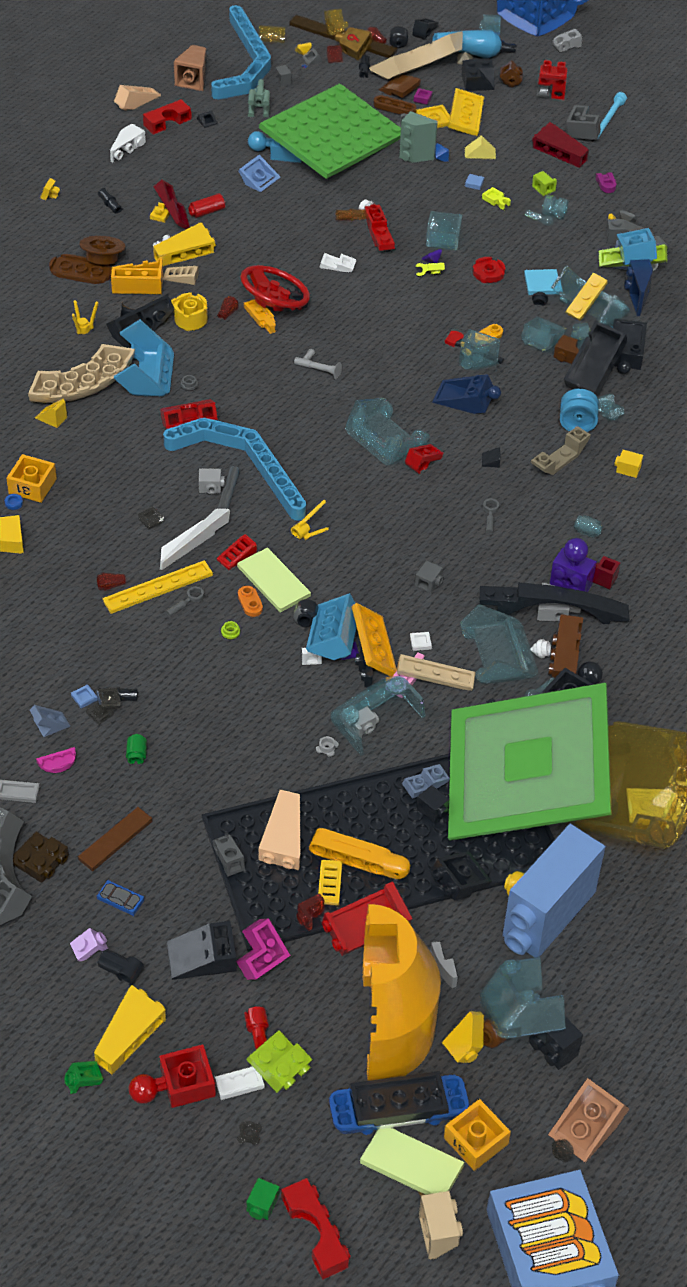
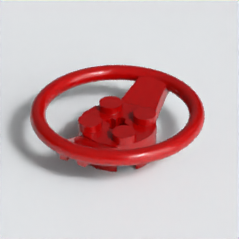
[241,265,310,311]

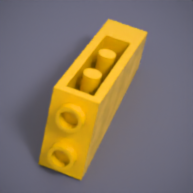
[153,223,216,266]
[94,985,166,1075]

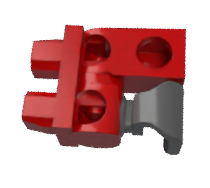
[536,60,568,100]

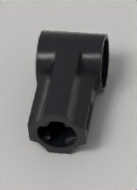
[97,949,144,986]

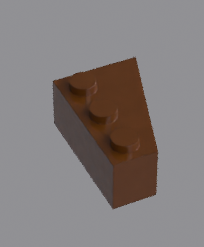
[548,614,583,681]

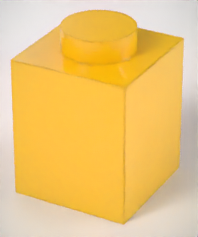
[614,450,643,478]

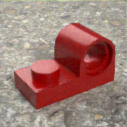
[405,444,444,474]

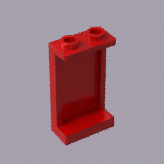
[322,882,412,956]

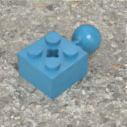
[248,131,301,162]

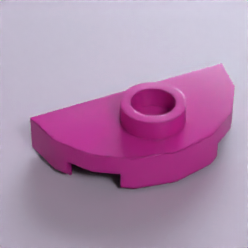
[36,747,76,773]

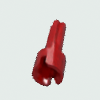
[244,1007,269,1050]

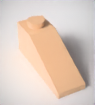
[114,85,161,110]

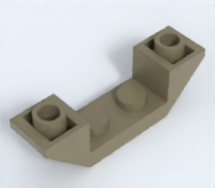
[531,426,591,475]

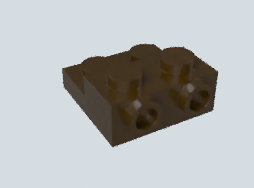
[13,832,69,883]

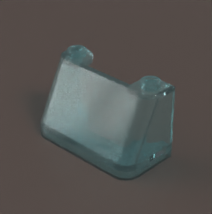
[346,398,430,465]

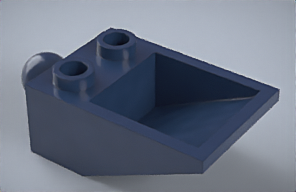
[624,259,653,316]
[432,374,501,414]

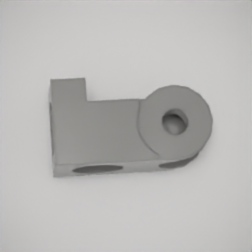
[553,29,582,52]

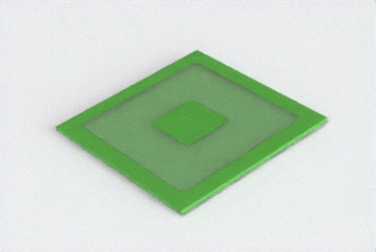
[448,683,612,840]

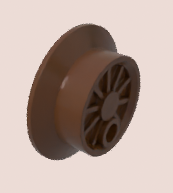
[80,236,125,264]

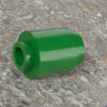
[126,734,147,764]

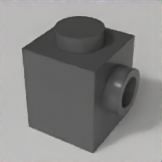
[415,561,444,593]

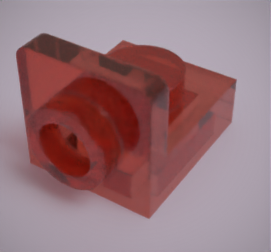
[296,893,324,931]

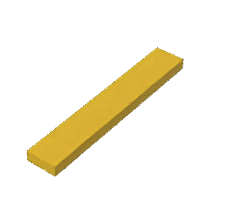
[103,560,213,614]

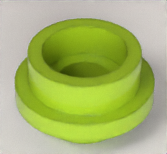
[221,621,240,639]

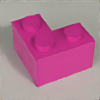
[236,918,290,980]

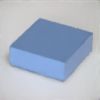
[465,174,484,190]
[71,684,98,708]

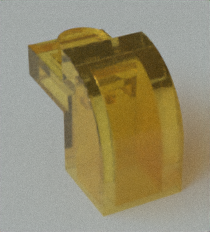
[324,9,348,35]

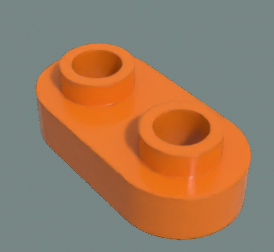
[238,586,263,617]

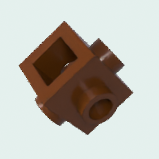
[500,60,523,87]

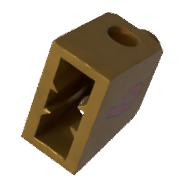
[335,27,372,61]

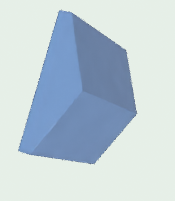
[238,155,280,192]

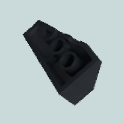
[106,294,174,348]

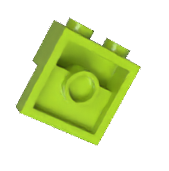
[246,1031,312,1093]

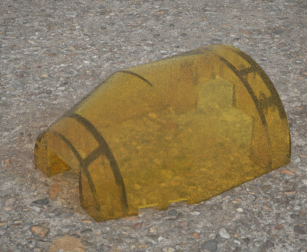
[567,721,687,848]

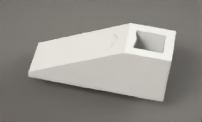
[110,124,146,163]

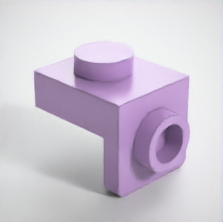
[70,928,108,961]

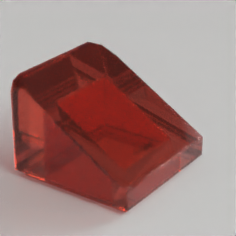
[327,45,343,63]

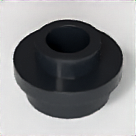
[532,292,549,306]

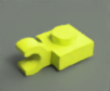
[415,263,445,276]

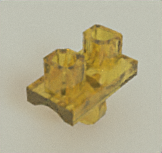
[259,25,286,43]

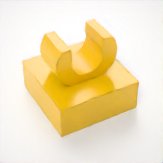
[40,178,60,200]
[150,203,170,223]

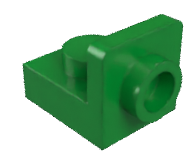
[64,1061,103,1094]

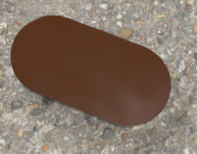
[49,254,112,284]

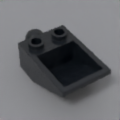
[613,318,647,374]

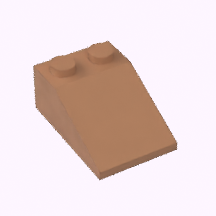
[548,1078,629,1163]

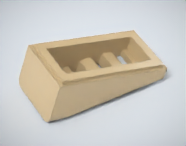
[163,266,199,285]

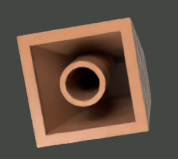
[174,45,206,91]

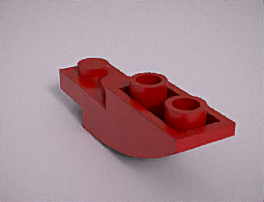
[364,204,395,251]

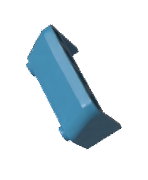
[114,320,174,396]

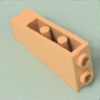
[259,790,300,870]

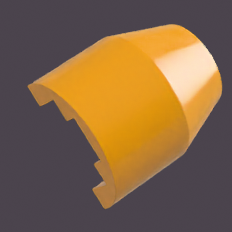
[362,904,441,1081]

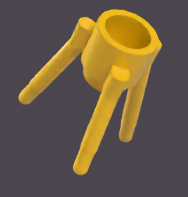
[72,300,98,334]
[291,500,329,540]

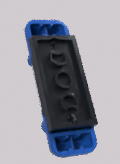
[329,1071,469,1135]

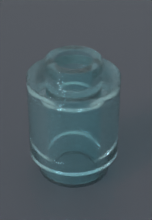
[574,515,603,538]

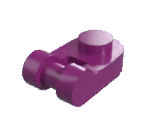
[596,172,616,193]

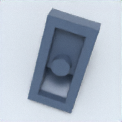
[30,705,70,737]

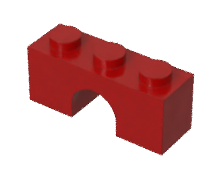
[143,99,192,135]
[160,399,218,429]

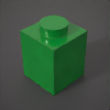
[246,1178,280,1220]

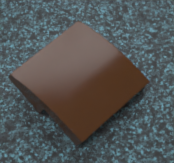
[379,75,421,98]

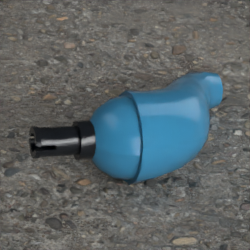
[433,30,517,59]

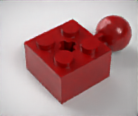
[129,1045,216,1108]

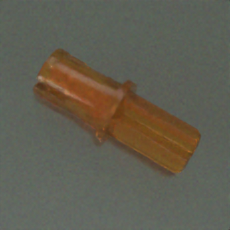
[335,208,366,221]

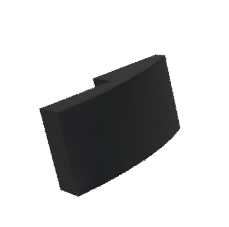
[355,646,373,688]

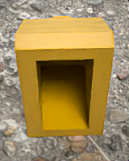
[442,1011,484,1063]

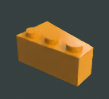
[111,257,163,294]

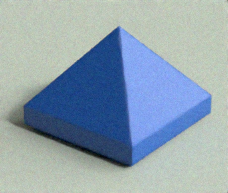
[436,143,449,162]

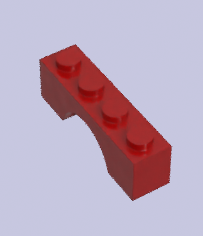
[281,1178,351,1280]

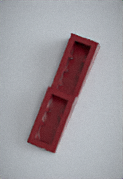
[153,179,190,230]

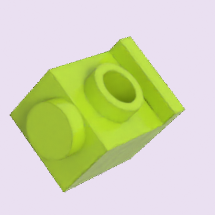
[532,171,557,196]

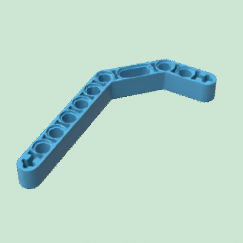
[211,6,271,99]
[163,418,306,521]

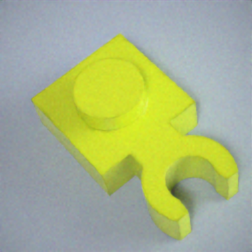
[482,187,511,210]

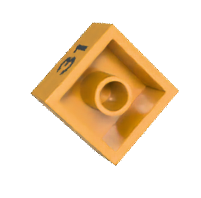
[6,454,57,503]
[444,1099,511,1171]

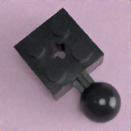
[542,661,603,694]

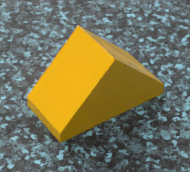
[35,399,67,428]

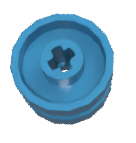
[560,389,599,432]

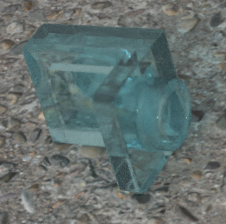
[598,393,624,420]

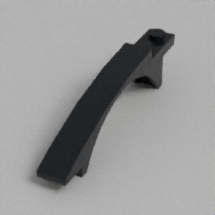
[479,582,630,624]

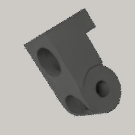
[213,834,245,876]

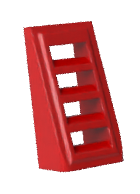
[217,534,257,570]

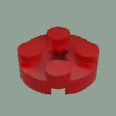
[473,257,505,283]

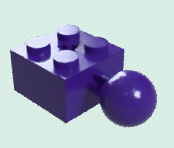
[550,538,597,592]

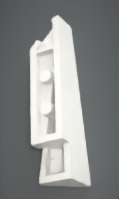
[160,509,230,570]

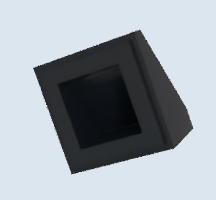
[197,110,218,128]
[482,447,500,468]

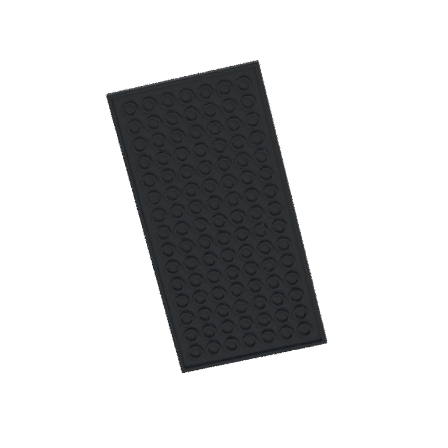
[201,753,555,952]

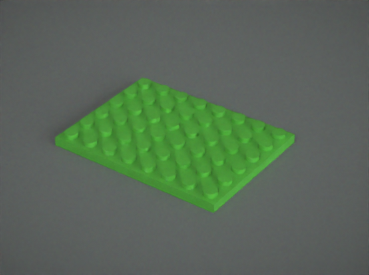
[259,84,401,179]

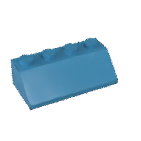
[306,593,357,660]

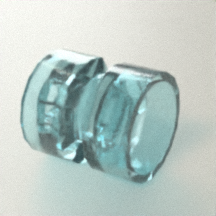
[542,195,569,220]

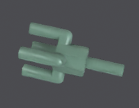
[248,79,270,117]

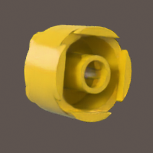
[174,293,208,331]

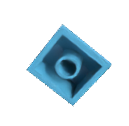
[617,228,657,265]

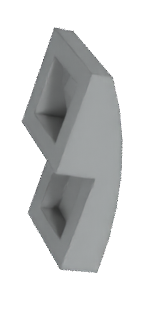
[430,941,458,988]

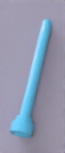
[597,92,627,139]

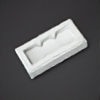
[215,1067,264,1100]

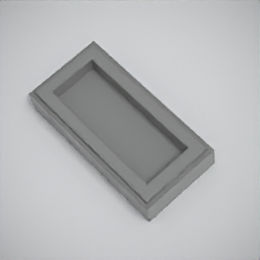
[0,780,40,803]

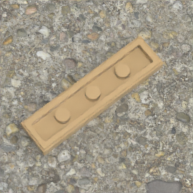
[397,654,475,691]

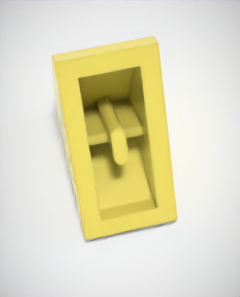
[465,136,496,159]

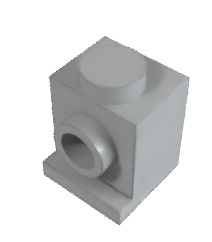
[347,707,379,741]

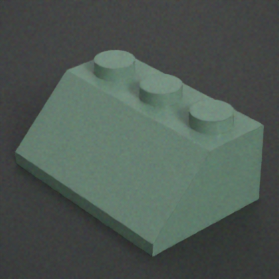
[399,111,438,163]

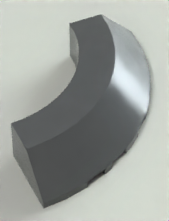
[0,807,32,925]

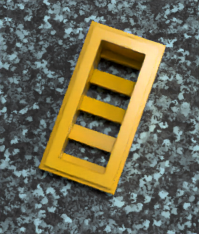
[318,860,342,905]

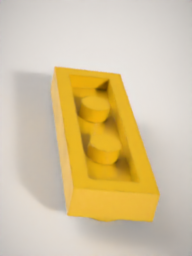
[566,273,608,321]

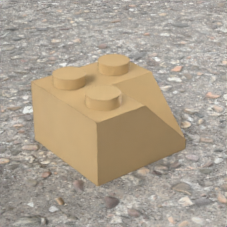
[419,1191,463,1259]

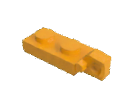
[244,299,276,334]

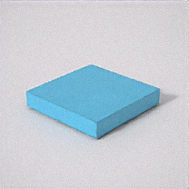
[524,269,561,295]

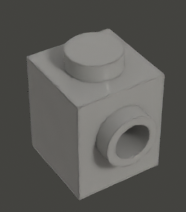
[199,468,225,494]

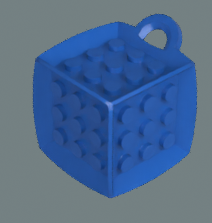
[497,0,588,37]

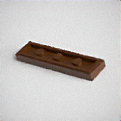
[78,807,153,872]

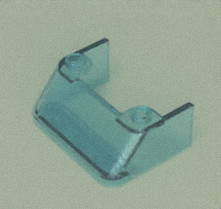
[551,265,630,327]
[330,676,425,756]
[480,957,565,1038]

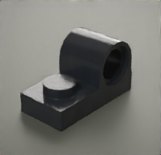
[412,18,439,40]

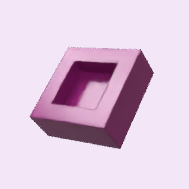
[414,88,433,105]

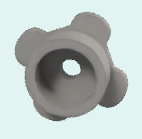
[316,736,339,757]

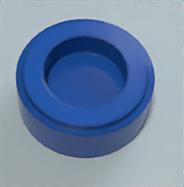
[5,494,23,510]

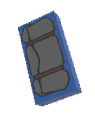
[97,880,144,916]

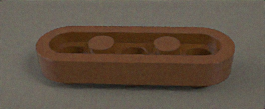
[373,95,417,115]

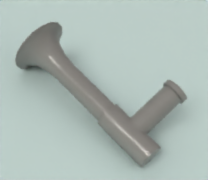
[294,349,342,380]

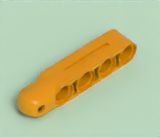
[309,828,410,879]

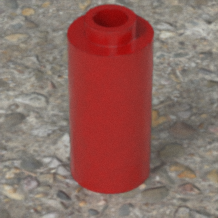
[188,193,225,218]

